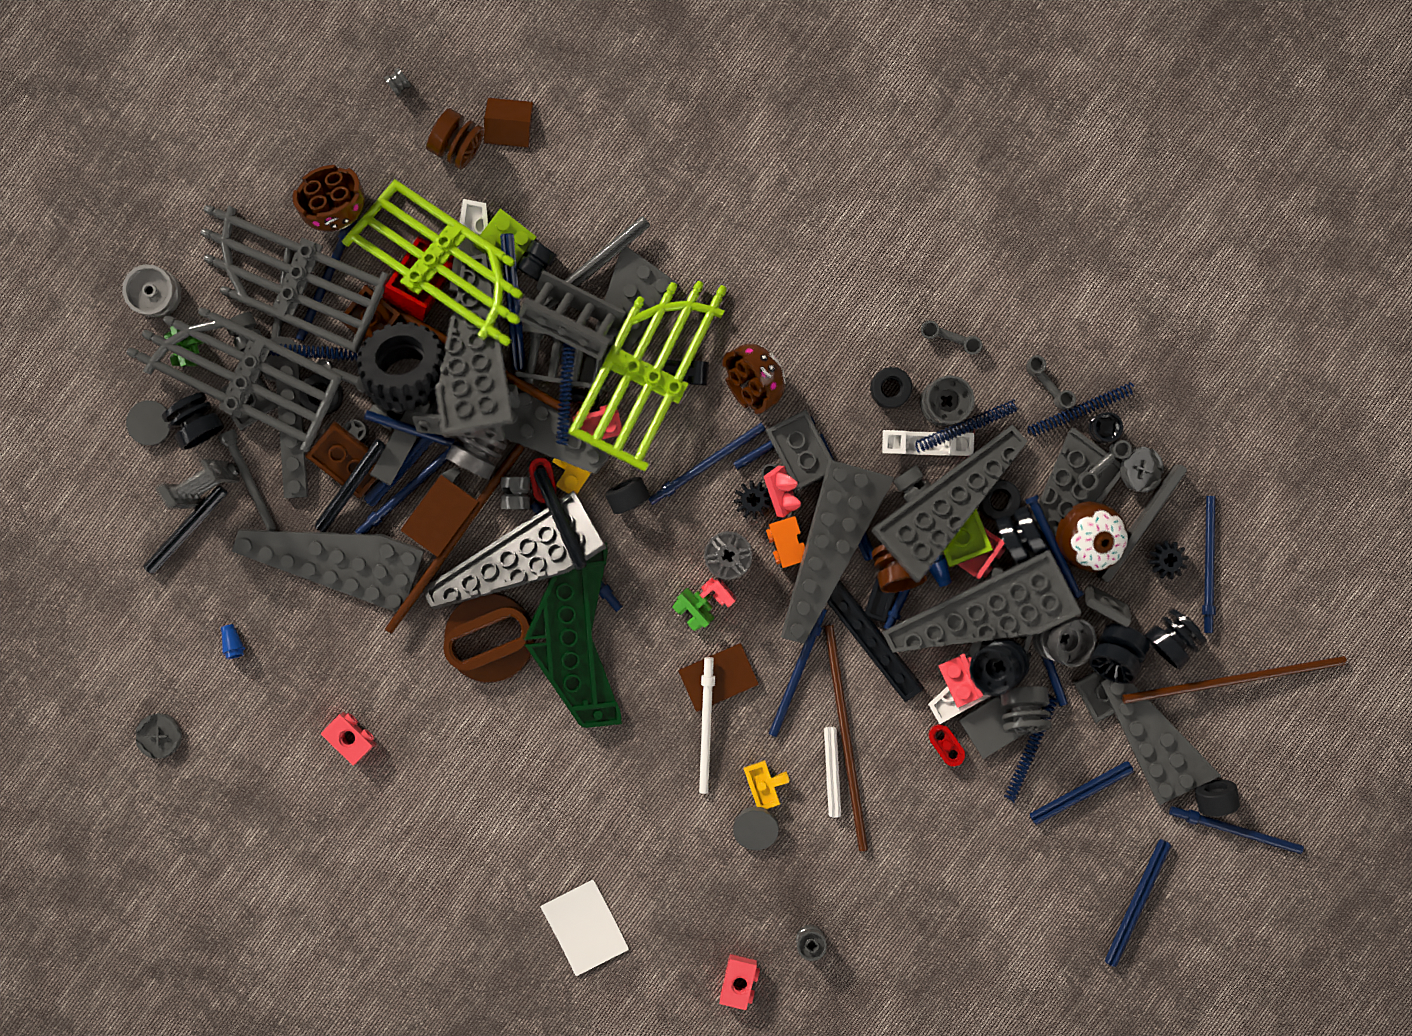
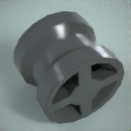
[384,67,412,97]
[344,420,369,442]

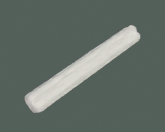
[824,727,841,818]

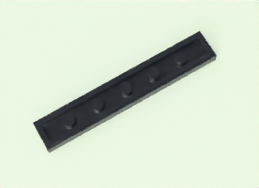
[827,580,924,702]

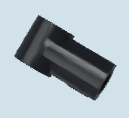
[663,360,709,386]

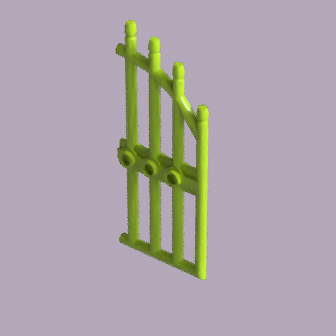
[342,179,523,346]
[568,281,727,472]

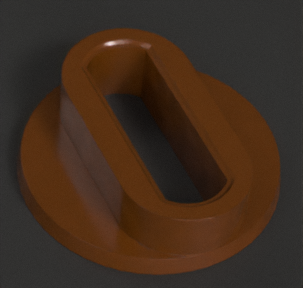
[443,593,535,683]

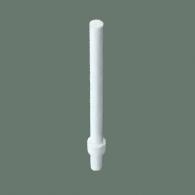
[699,657,715,794]

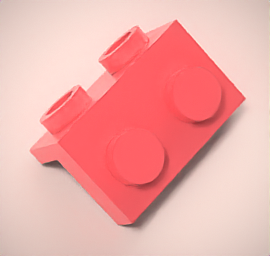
[957,528,1006,580]

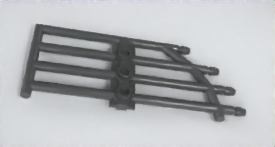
[201,205,391,354]
[126,307,343,452]

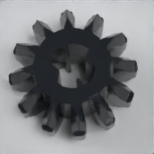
[734,480,771,519]
[1148,541,1189,580]

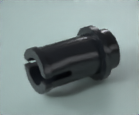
[569,388,599,409]

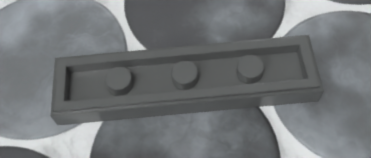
[369,403,430,486]

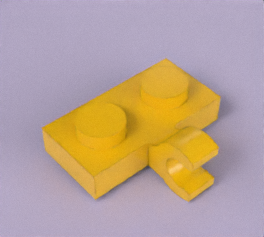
[552,458,591,494]
[743,760,789,809]

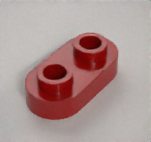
[529,458,557,503]
[928,724,965,767]

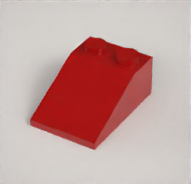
[383,236,454,321]

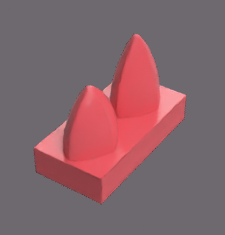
[764,466,801,517]

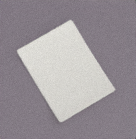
[541,880,629,976]

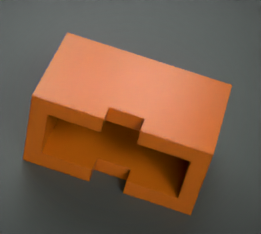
[766,516,805,568]

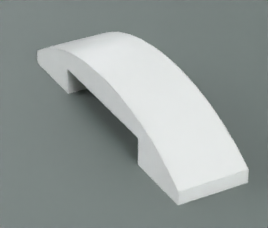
[882,430,974,456]

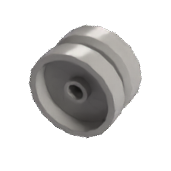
[122,264,182,318]

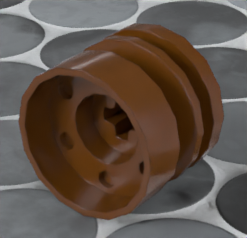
[426,108,485,170]
[871,545,928,593]

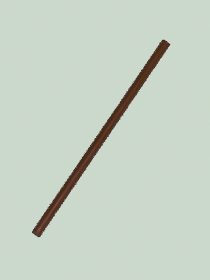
[389,303,567,412]
[385,444,525,634]
[824,625,868,852]
[1122,656,1347,704]

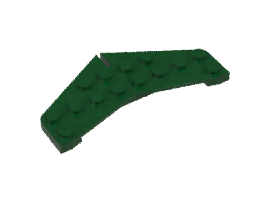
[524,542,622,728]

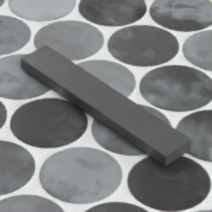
[1097,465,1187,582]

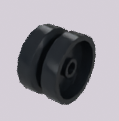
[996,505,1048,565]

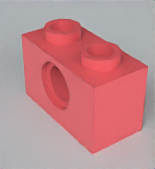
[321,712,376,766]
[719,954,760,1010]

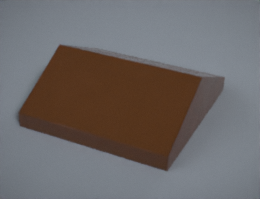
[483,98,533,148]
[340,284,401,342]

